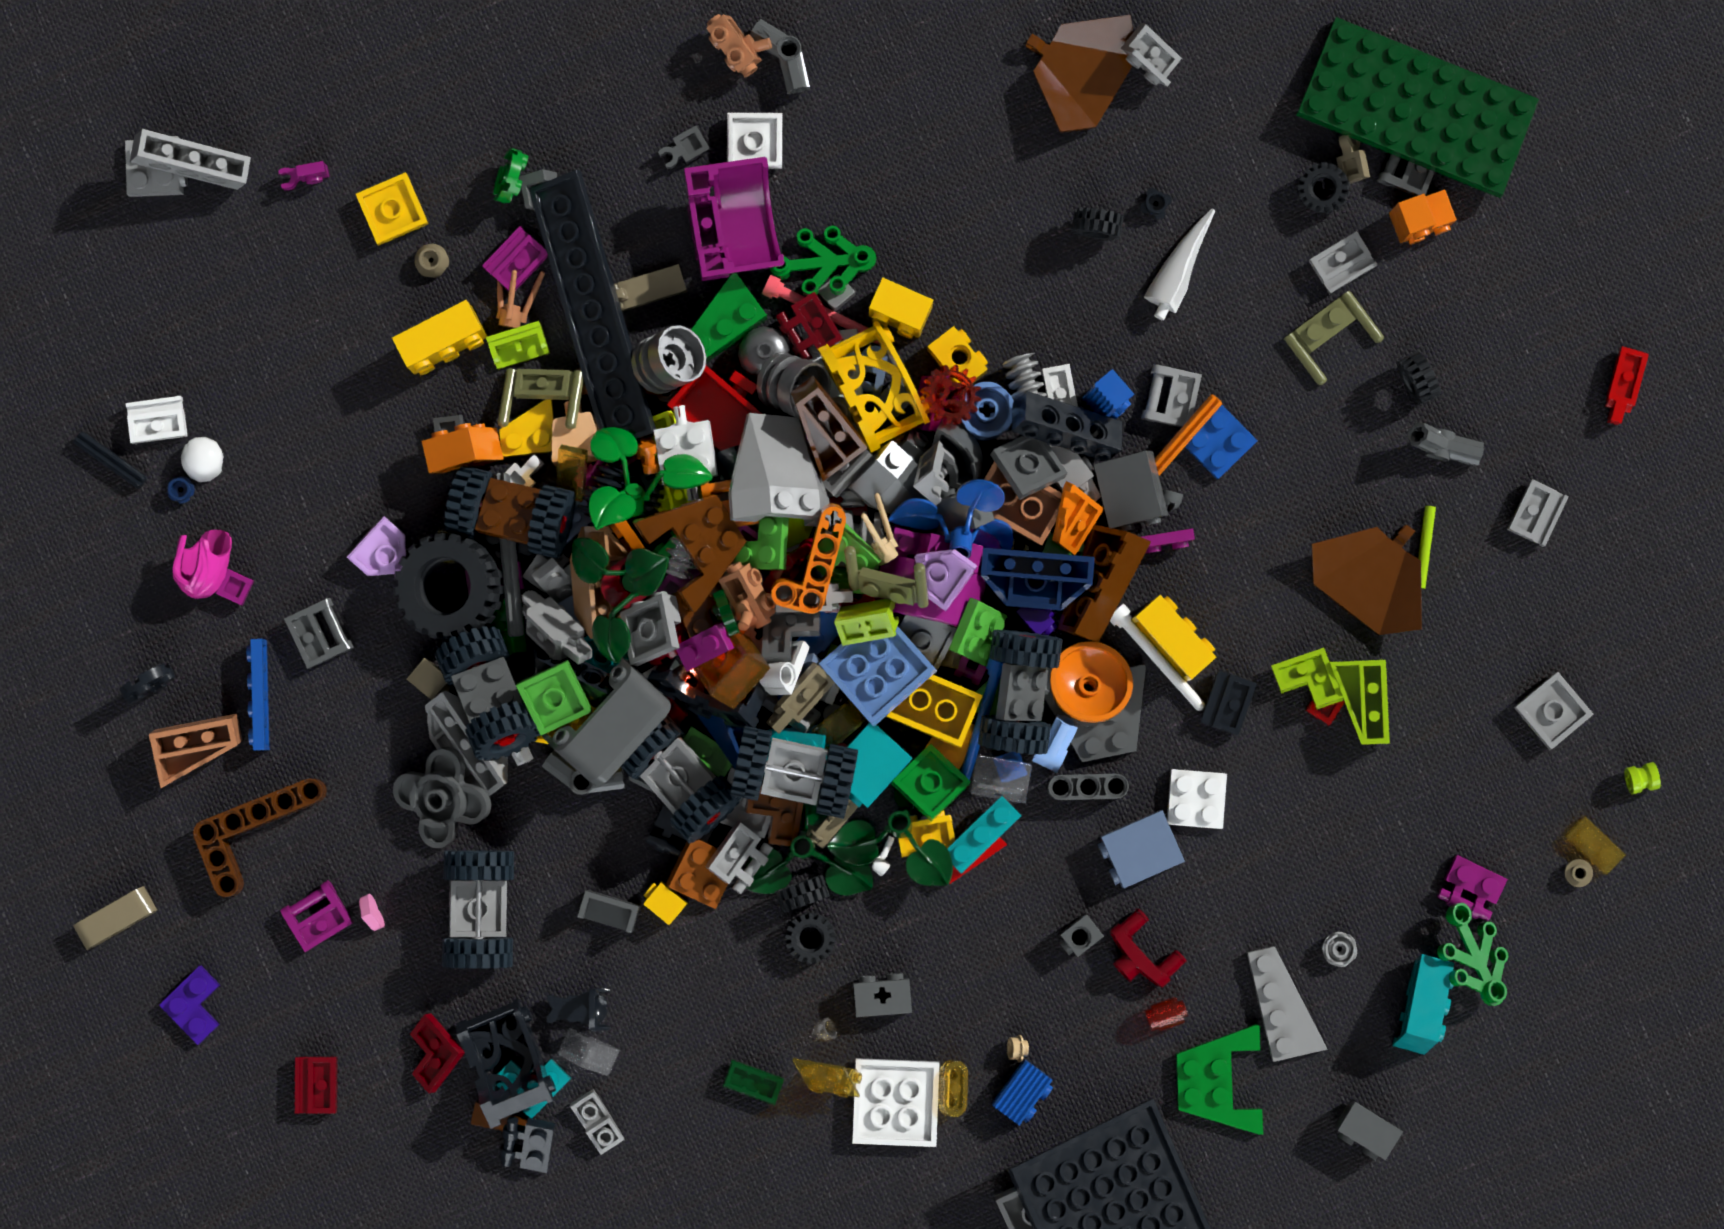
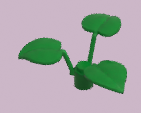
[589,427,712,530]

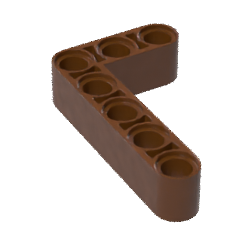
[193,778,327,897]

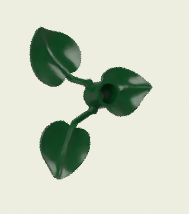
[572,537,669,663]
[828,789,953,886]
[745,791,873,896]

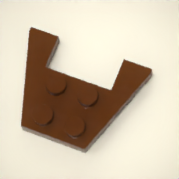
[632,495,747,612]

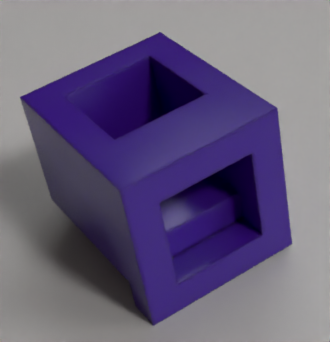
[1015,607,1058,635]

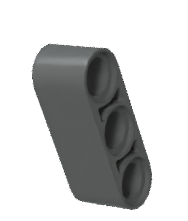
[1047,774,1129,800]

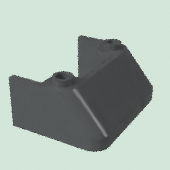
[541,657,671,786]

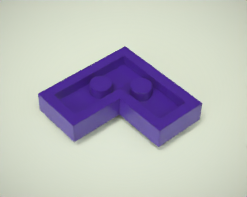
[159,965,220,1045]

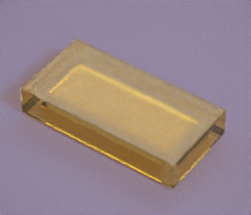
[556,444,588,502]

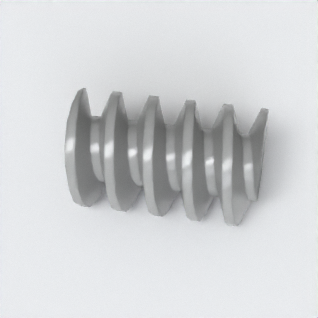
[1003,353,1047,400]

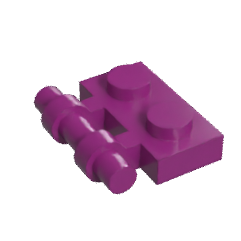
[1437,855,1508,922]

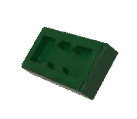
[722,1059,784,1105]

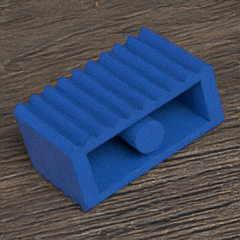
[1083,369,1134,419]
[992,1058,1053,1126]

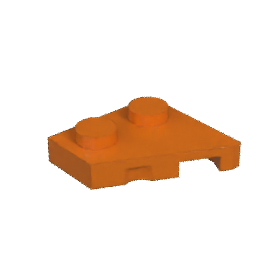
[1052,481,1104,555]

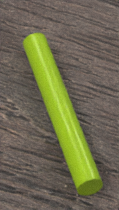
[1418,506,1436,589]

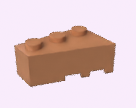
[149,714,243,788]

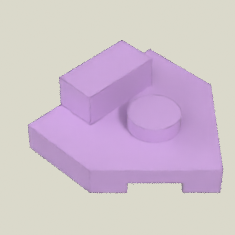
[347,516,406,576]
[915,549,977,611]

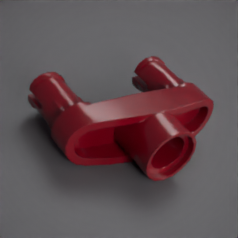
[1109,908,1187,988]

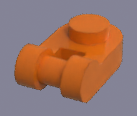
[634,436,660,474]

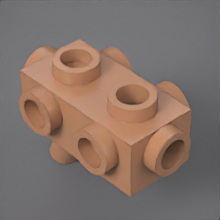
[707,14,772,77]
[719,561,776,631]

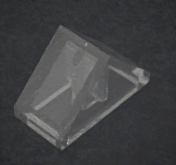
[558,1027,620,1076]

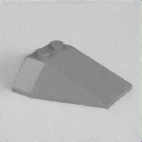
[728,413,832,528]

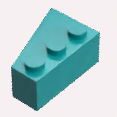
[1392,954,1454,1055]

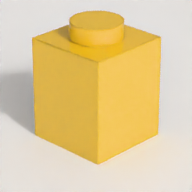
[643,882,688,925]

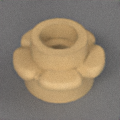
[1007,1035,1029,1063]

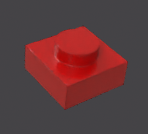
[729,370,757,398]

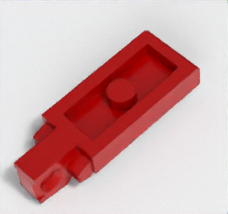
[1605,346,1648,426]

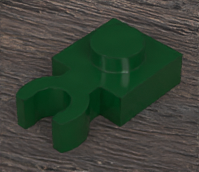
[712,589,740,637]

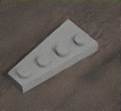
[1246,946,1327,1062]

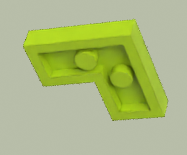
[1271,648,1343,709]

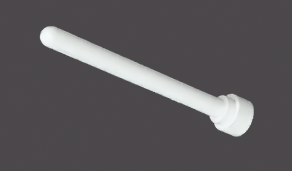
[1110,603,1205,711]

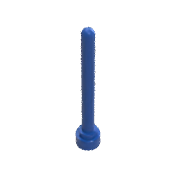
[961,658,1005,780]

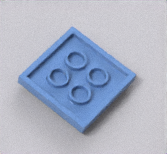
[819,626,937,726]

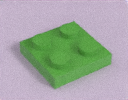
[949,598,1007,667]
[516,660,592,735]

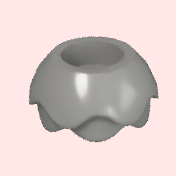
[1322,932,1357,967]

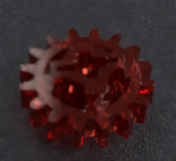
[920,364,981,426]

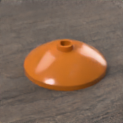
[1050,642,1133,723]

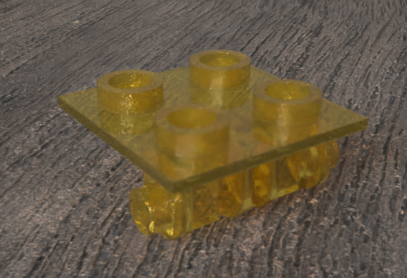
[793,1058,862,1098]

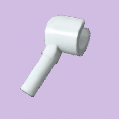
[872,836,895,876]

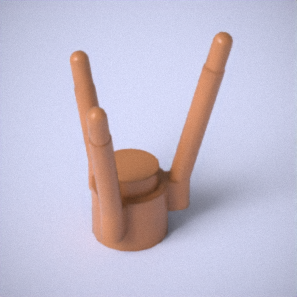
[496,270,545,328]

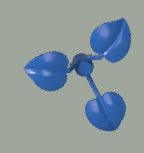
[888,479,1013,558]

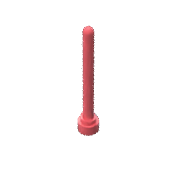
[762,274,880,345]

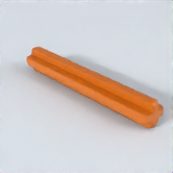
[1155,394,1222,476]

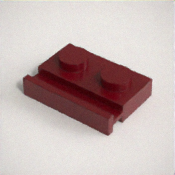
[295,1056,337,1114]

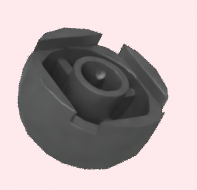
[738,326,793,381]

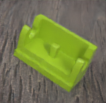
[486,321,550,370]
[834,599,899,646]

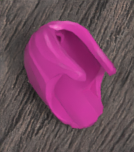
[173,530,232,599]

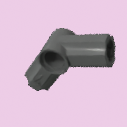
[750,19,810,94]
[1407,422,1484,466]
[542,750,625,795]

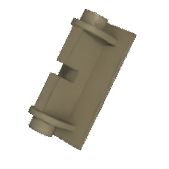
[806,799,858,849]

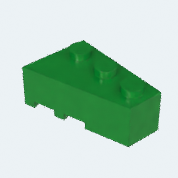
[691,273,768,363]

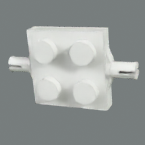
[654,405,719,501]

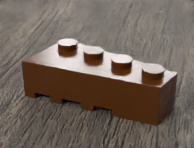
[1057,525,1151,642]

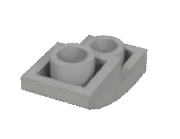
[570,1089,624,1155]

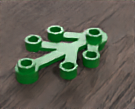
[770,226,876,296]
[1437,903,1508,1006]

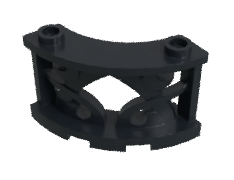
[647,650,773,728]
[456,999,556,1129]

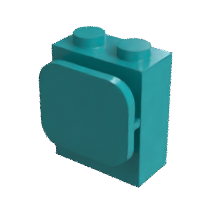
[846,722,913,808]

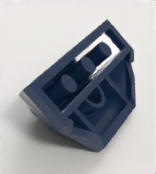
[981,548,1095,611]

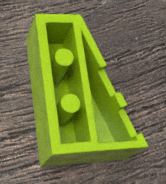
[1330,660,1390,745]

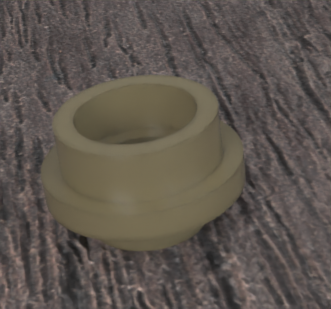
[1564,859,1593,887]

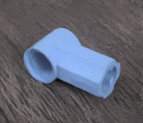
[1032,714,1079,773]

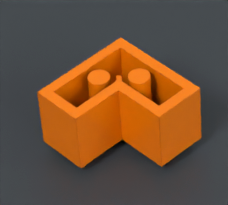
[1389,190,1457,245]
[422,423,504,473]

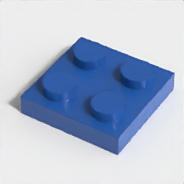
[1185,405,1257,480]

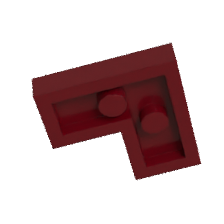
[410,1013,465,1094]

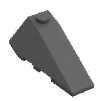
[848,440,952,536]

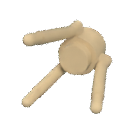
[861,493,899,566]

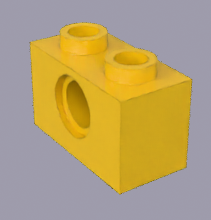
[927,326,988,393]

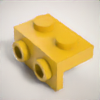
[898,810,955,857]

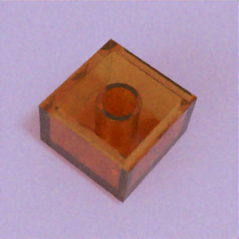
[694,626,770,709]

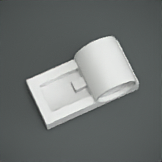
[759,641,810,695]

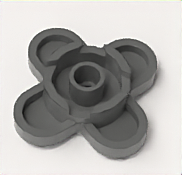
[393,747,491,848]

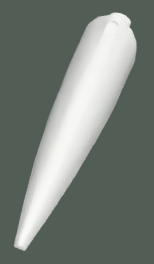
[1144,209,1215,320]

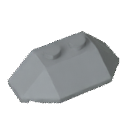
[425,691,508,796]

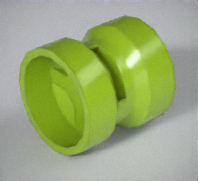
[1624,762,1661,795]

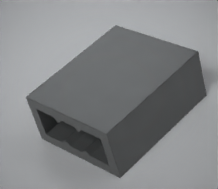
[1094,451,1168,531]

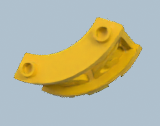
[818,320,930,453]

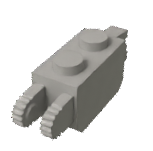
[1050,445,1101,502]
[522,590,592,664]

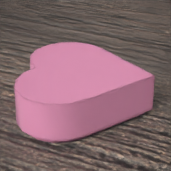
[359,894,385,931]

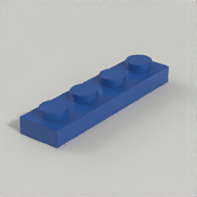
[246,639,270,751]

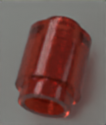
[1145,997,1188,1032]

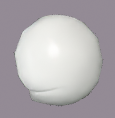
[181,437,224,482]

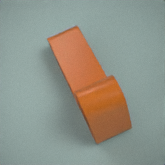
[771,503,846,614]

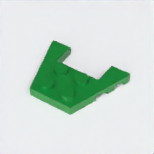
[1176,1024,1263,1135]

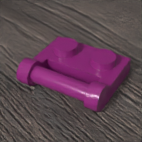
[280,880,354,952]

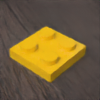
[356,172,429,246]

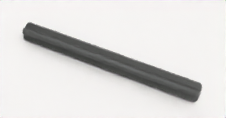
[494,473,524,637]

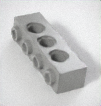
[130,129,251,190]

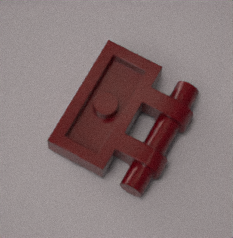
[776,292,844,361]

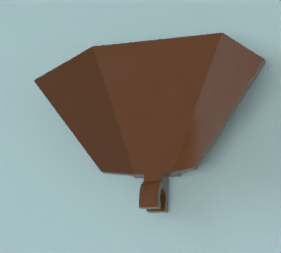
[1025,15,1133,133]
[1311,524,1422,635]

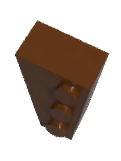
[791,376,867,481]

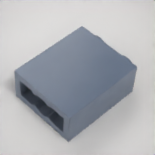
[1097,810,1185,888]

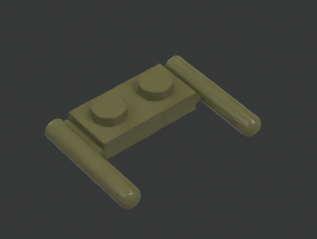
[1284,290,1384,385]
[497,369,584,429]
[844,546,929,608]

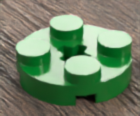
[493,148,528,204]

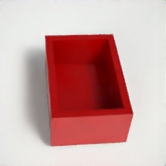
[667,365,762,452]

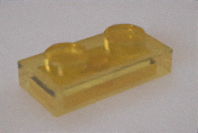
[1564,816,1626,875]

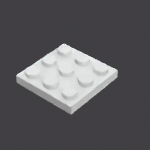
[852,1058,939,1147]

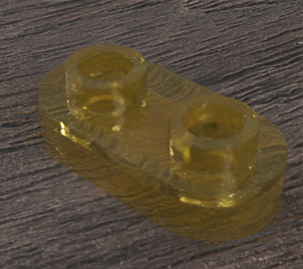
[938,1060,968,1117]

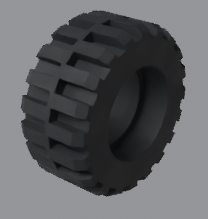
[393,533,504,639]

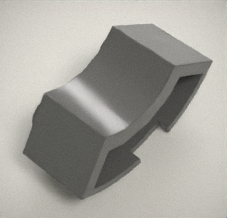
[932,416,985,489]

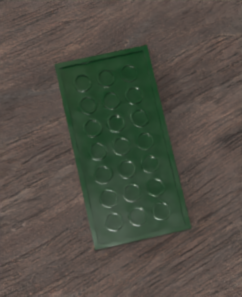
[1296,17,1539,198]

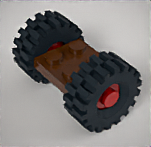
[445,466,576,559]

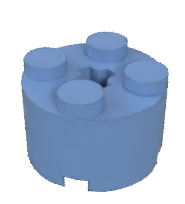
[958,382,1014,441]

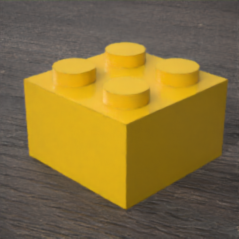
[869,278,933,339]

